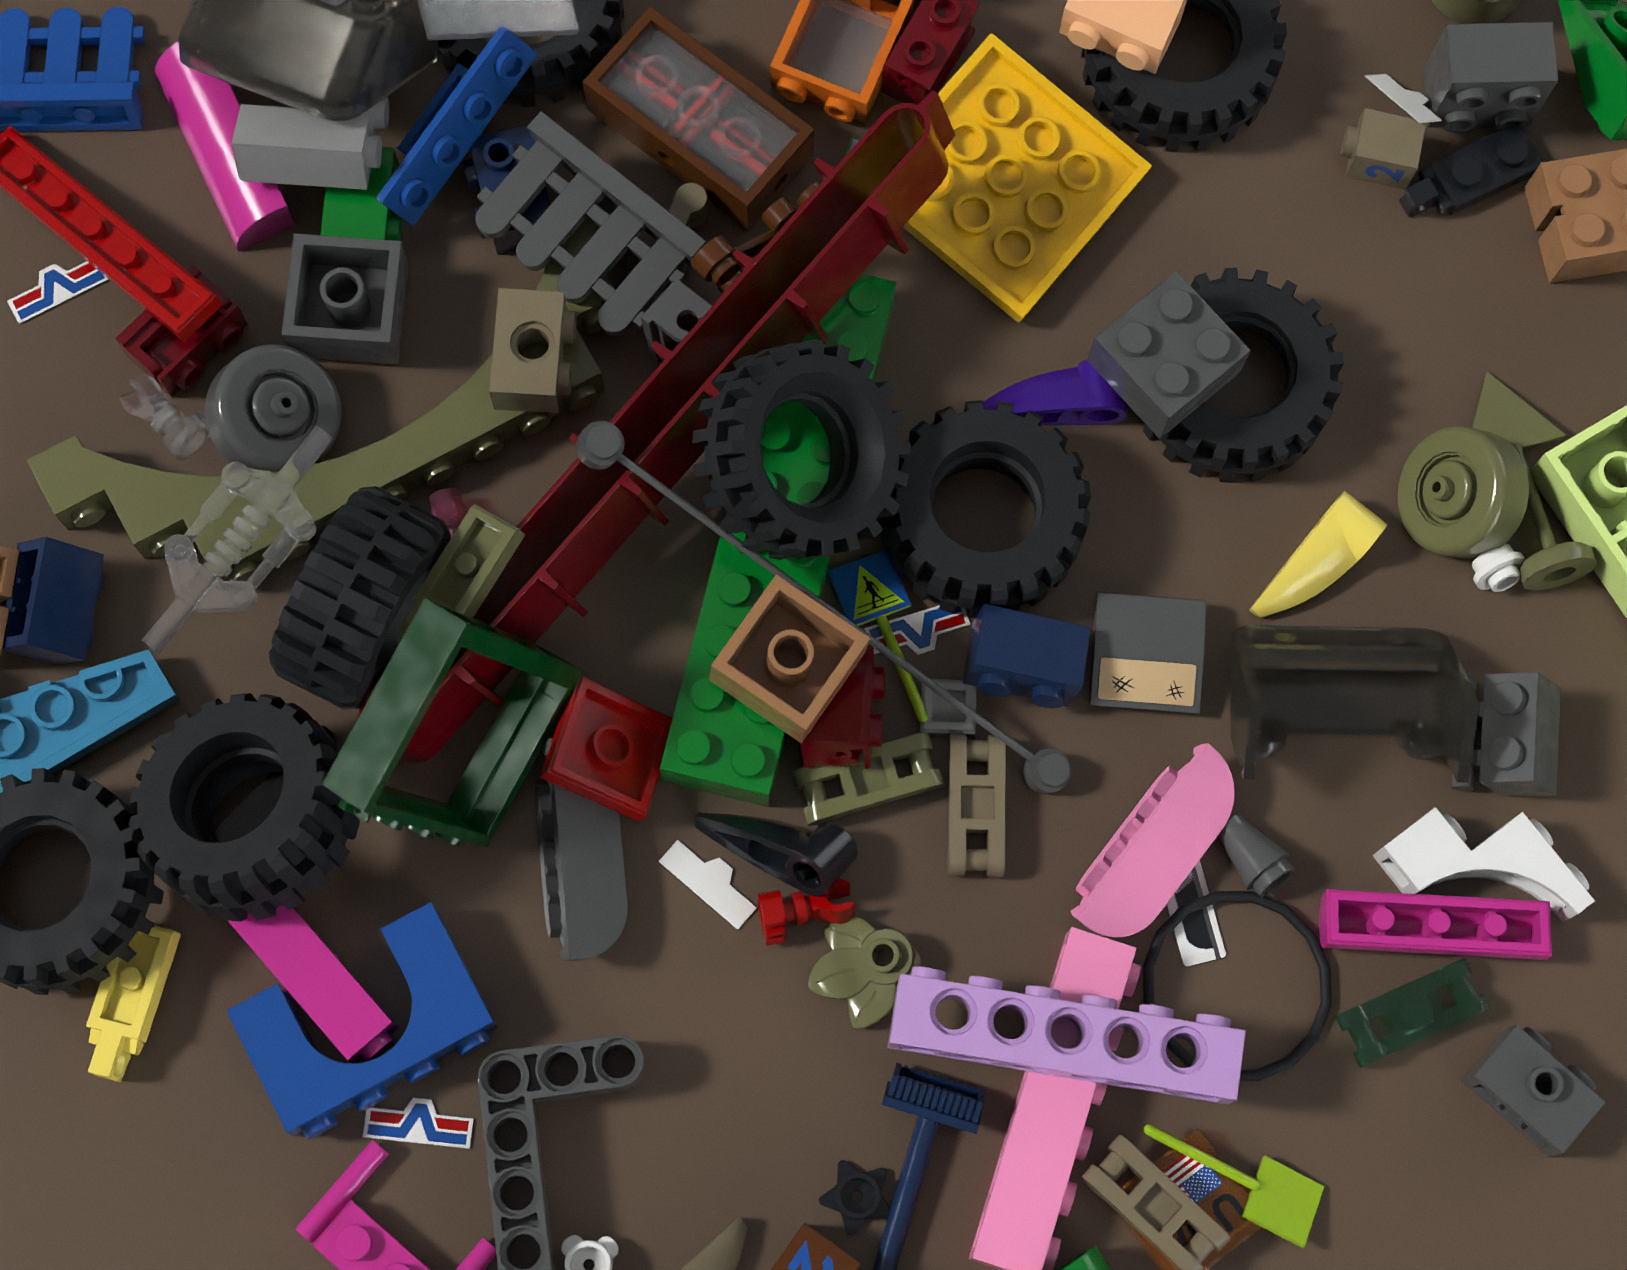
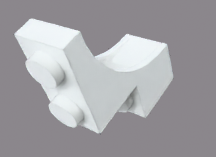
[1372,807,1595,922]

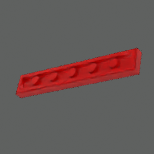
[0,126,223,342]

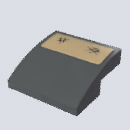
[1088,591,1206,714]

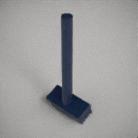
[873,1063,985,1270]

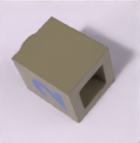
[1340,108,1426,189]

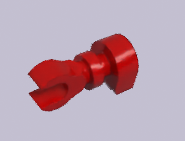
[757,879,855,946]

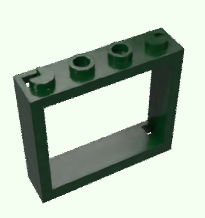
[322,598,584,847]

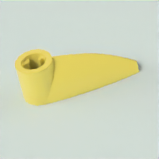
[1249,491,1388,618]

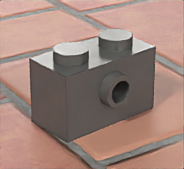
[1461,1025,1606,1157]

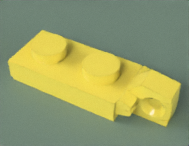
[86,925,181,1082]

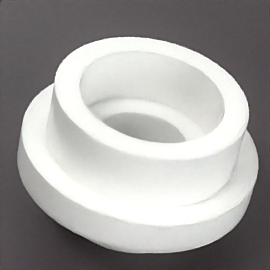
[1472,544,1525,592]

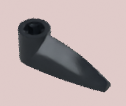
[695,813,858,896]

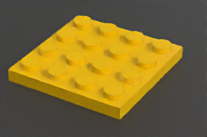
[903,33,1152,324]

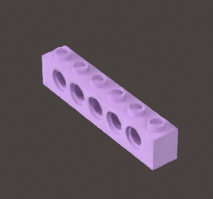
[887,967,1246,1105]

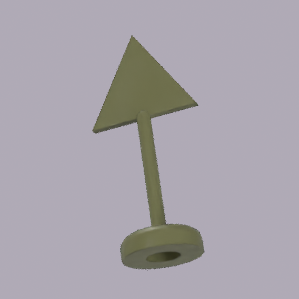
[1472,371,1597,591]

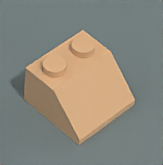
[1059,0,1187,74]

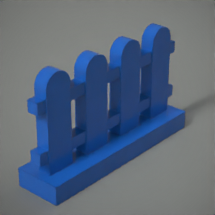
[0,7,146,132]

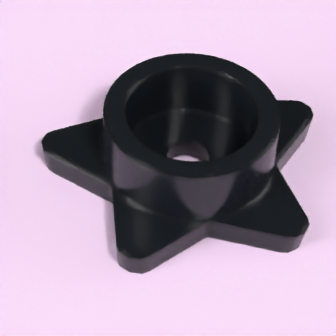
[819,1160,890,1235]

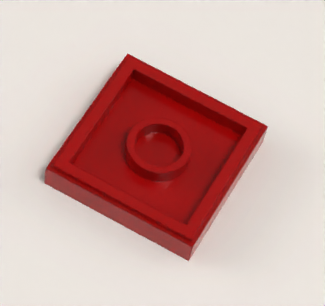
[540,676,673,822]

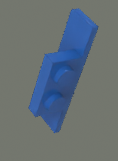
[377,26,538,226]

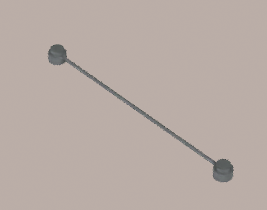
[576,421,1071,794]

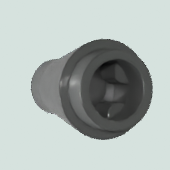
[1217,813,1295,897]

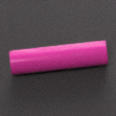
[1319,889,1552,960]

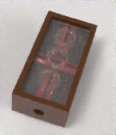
[583,7,814,230]

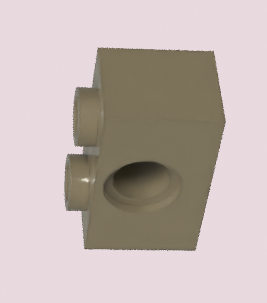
[489,288,576,413]

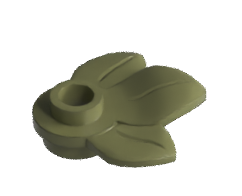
[808,917,915,1029]

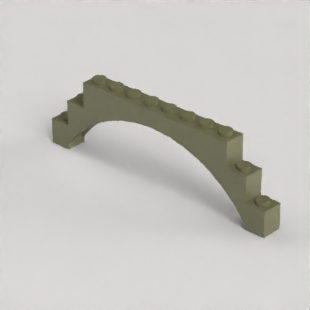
[27,199,616,589]

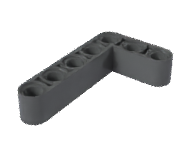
[478,1035,646,1270]

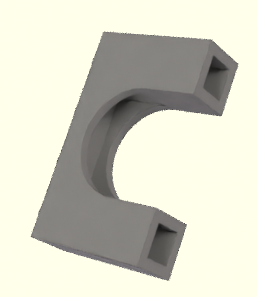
[232,0,404,190]

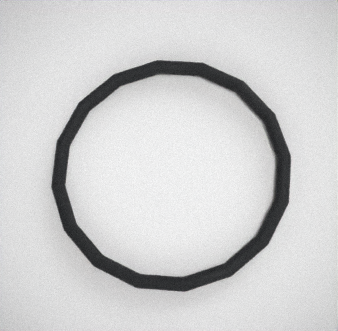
[1143,891,1332,1081]

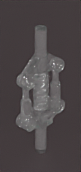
[141,426,333,654]

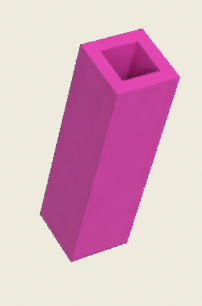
[228,905,399,1064]

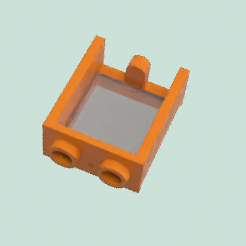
[770,0,914,124]

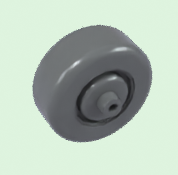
[205,344,342,475]

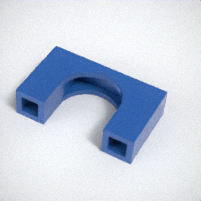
[226,902,498,1139]

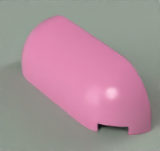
[1071,743,1235,937]

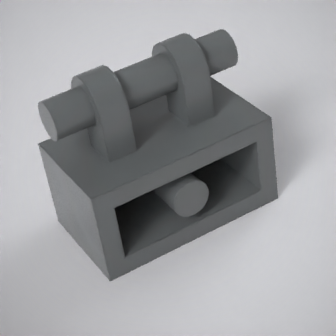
[1447,672,1561,796]

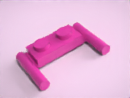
[295,1139,497,1270]

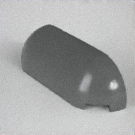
[535,738,628,961]

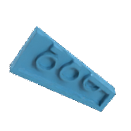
[0,649,180,793]

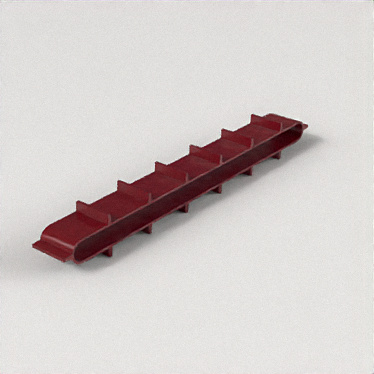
[358,90,956,770]

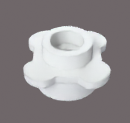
[561,1235,619,1270]

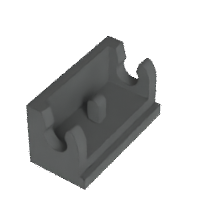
[641,278,712,364]

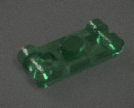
[1335,958,1491,1068]

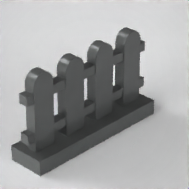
[475,111,706,336]

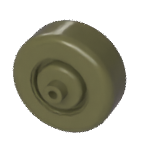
[1397,426,1529,559]

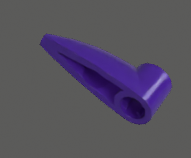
[983,360,1127,425]

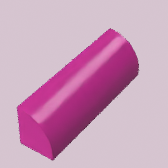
[155,29,295,251]

